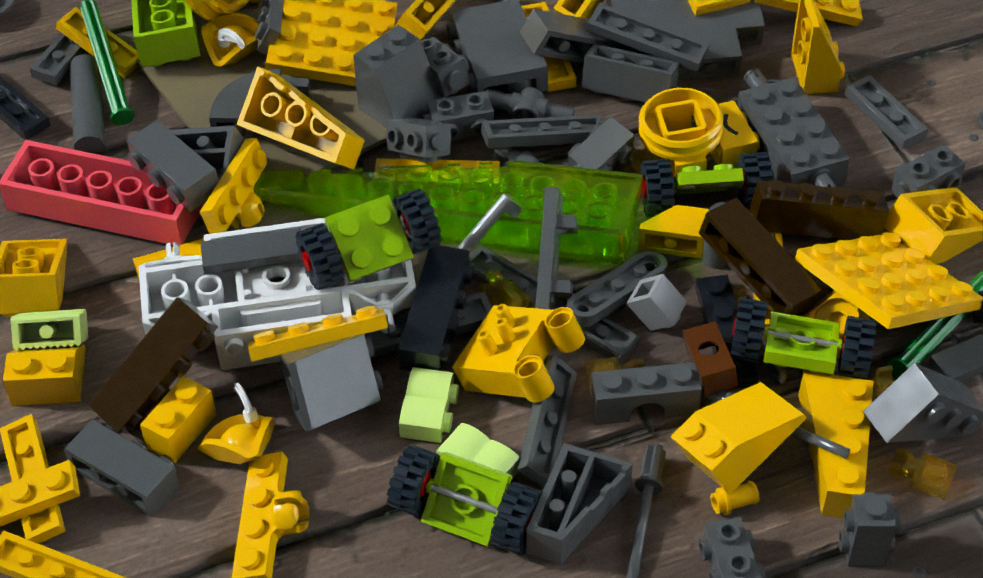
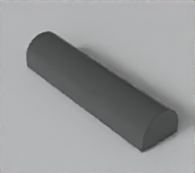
[70,54,106,153]

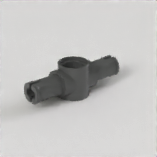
[485,87,575,119]

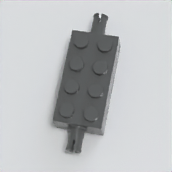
[737,68,850,188]

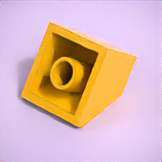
[3,344,86,406]

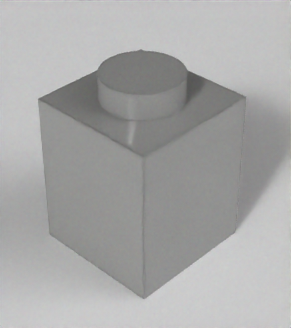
[626,274,687,331]

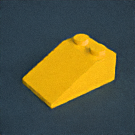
[791,0,845,95]
[885,187,983,264]
[0,239,68,317]
[670,382,807,494]

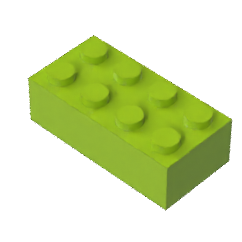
[131,0,201,67]

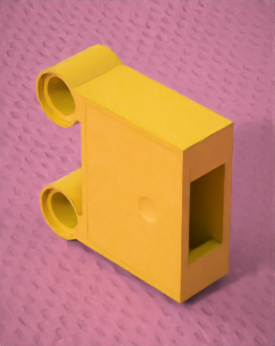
[452,304,585,403]

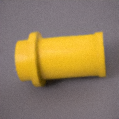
[710,481,760,516]

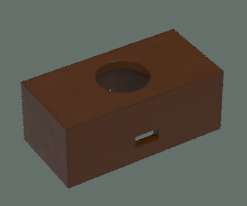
[683,321,738,396]

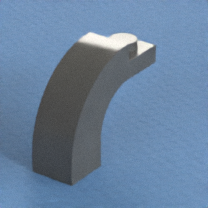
[209,69,312,138]

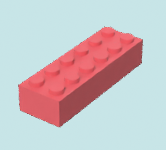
[0,140,205,245]

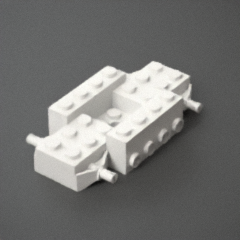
[138,218,416,370]

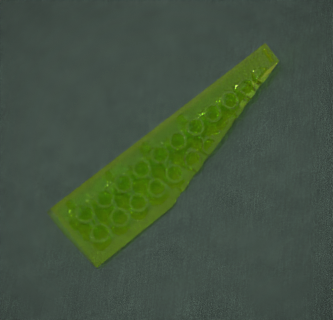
[253,161,643,265]

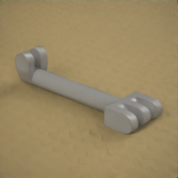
[457,193,522,254]

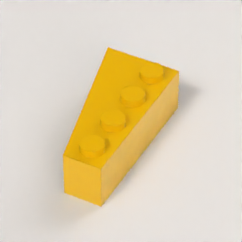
[236,67,365,169]
[798,371,874,518]

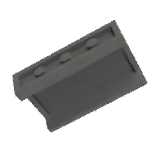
[446,0,548,93]

